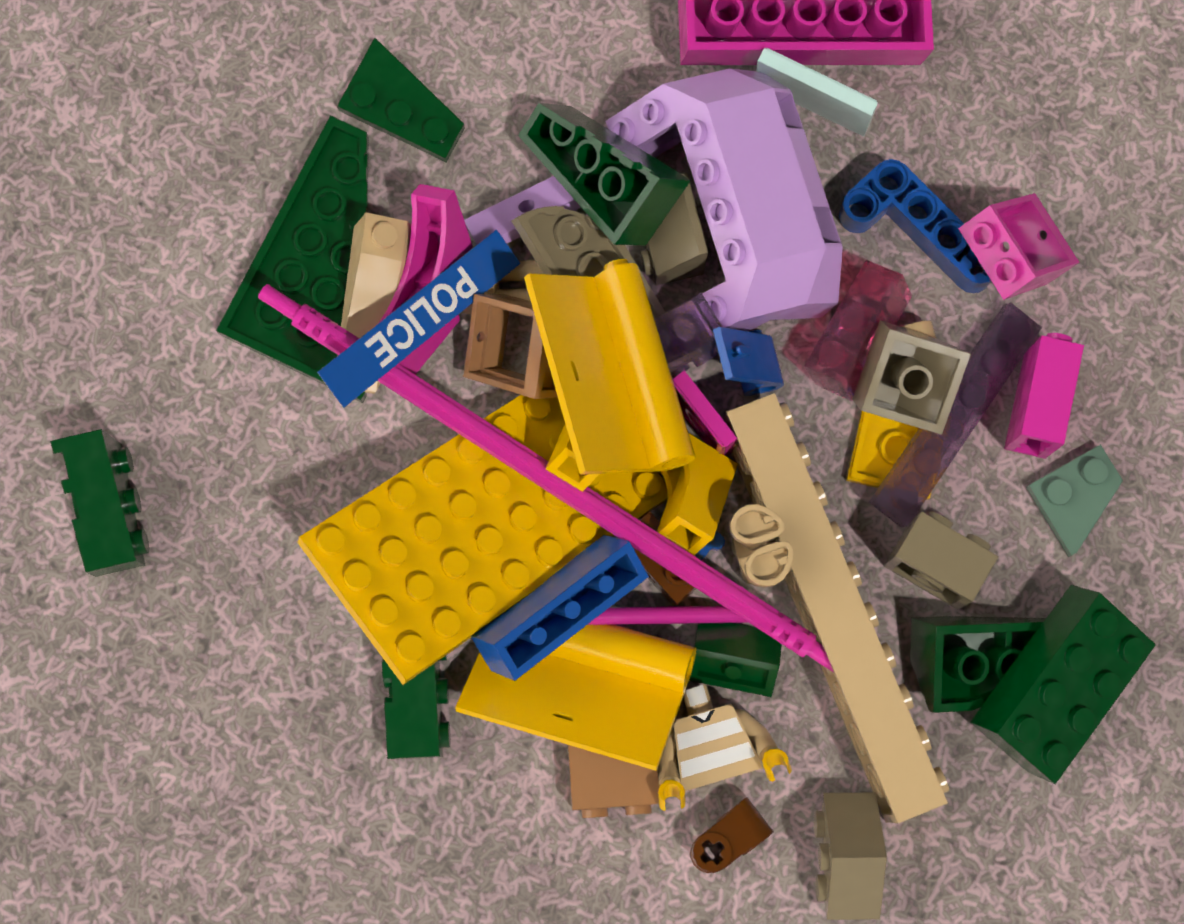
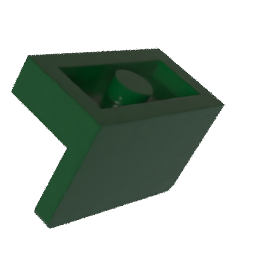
[689,623,782,697]

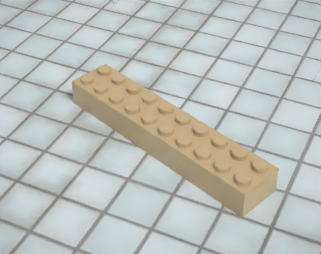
[724,393,949,824]

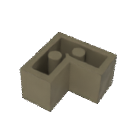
[814,792,887,920]

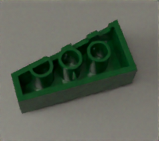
[518,103,691,246]

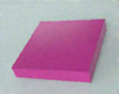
[672,370,737,457]

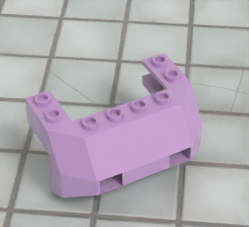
[606,68,843,352]

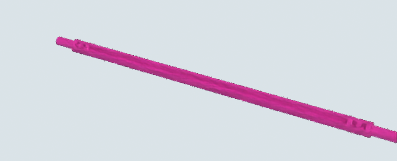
[258,284,834,673]

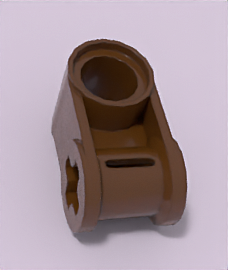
[690,797,774,873]

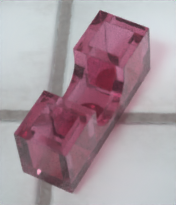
[804,260,912,401]

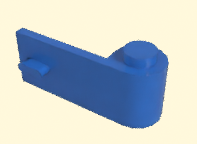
[713,327,784,396]

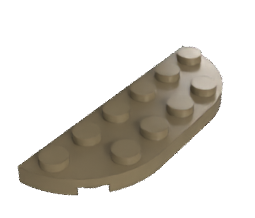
[511,206,684,398]

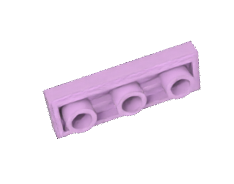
[464,176,580,245]

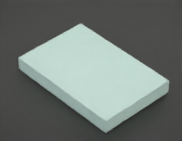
[756,48,878,137]

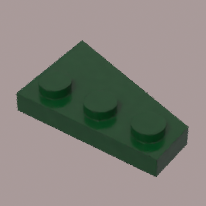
[337,38,465,163]

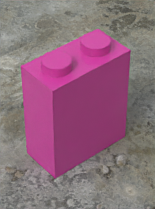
[1004,333,1084,459]

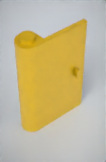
[524,259,696,475]
[455,625,696,771]

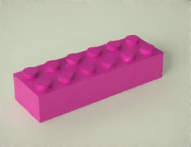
[678,0,934,65]

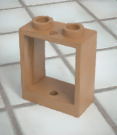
[463,294,558,399]

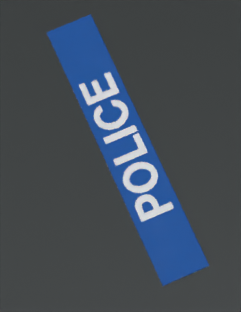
[317,229,521,408]

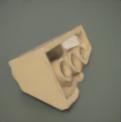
[337,212,412,394]

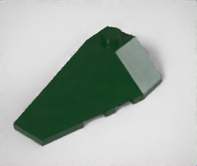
[910,616,1046,713]

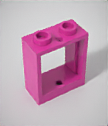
[958,193,1079,300]

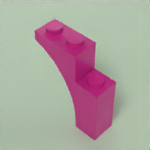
[379,184,473,375]

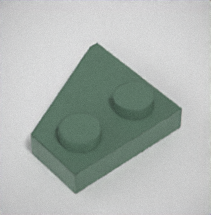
[1026,444,1123,557]

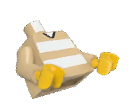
[658,684,792,811]

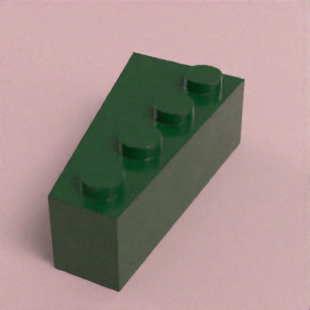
[382,655,451,760]

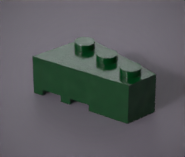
[50,429,150,577]

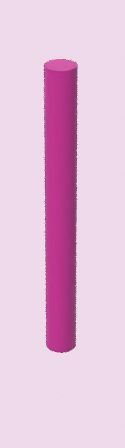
[588,606,749,625]

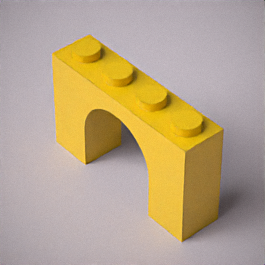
[546,424,738,556]

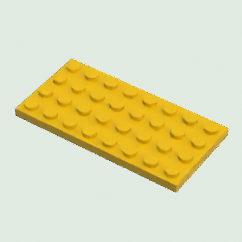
[297,395,668,685]

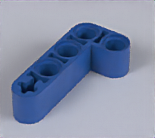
[839,159,991,293]

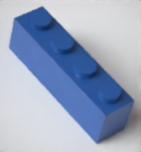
[471,535,649,681]

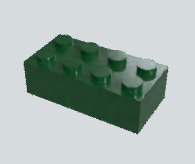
[970,585,1156,785]

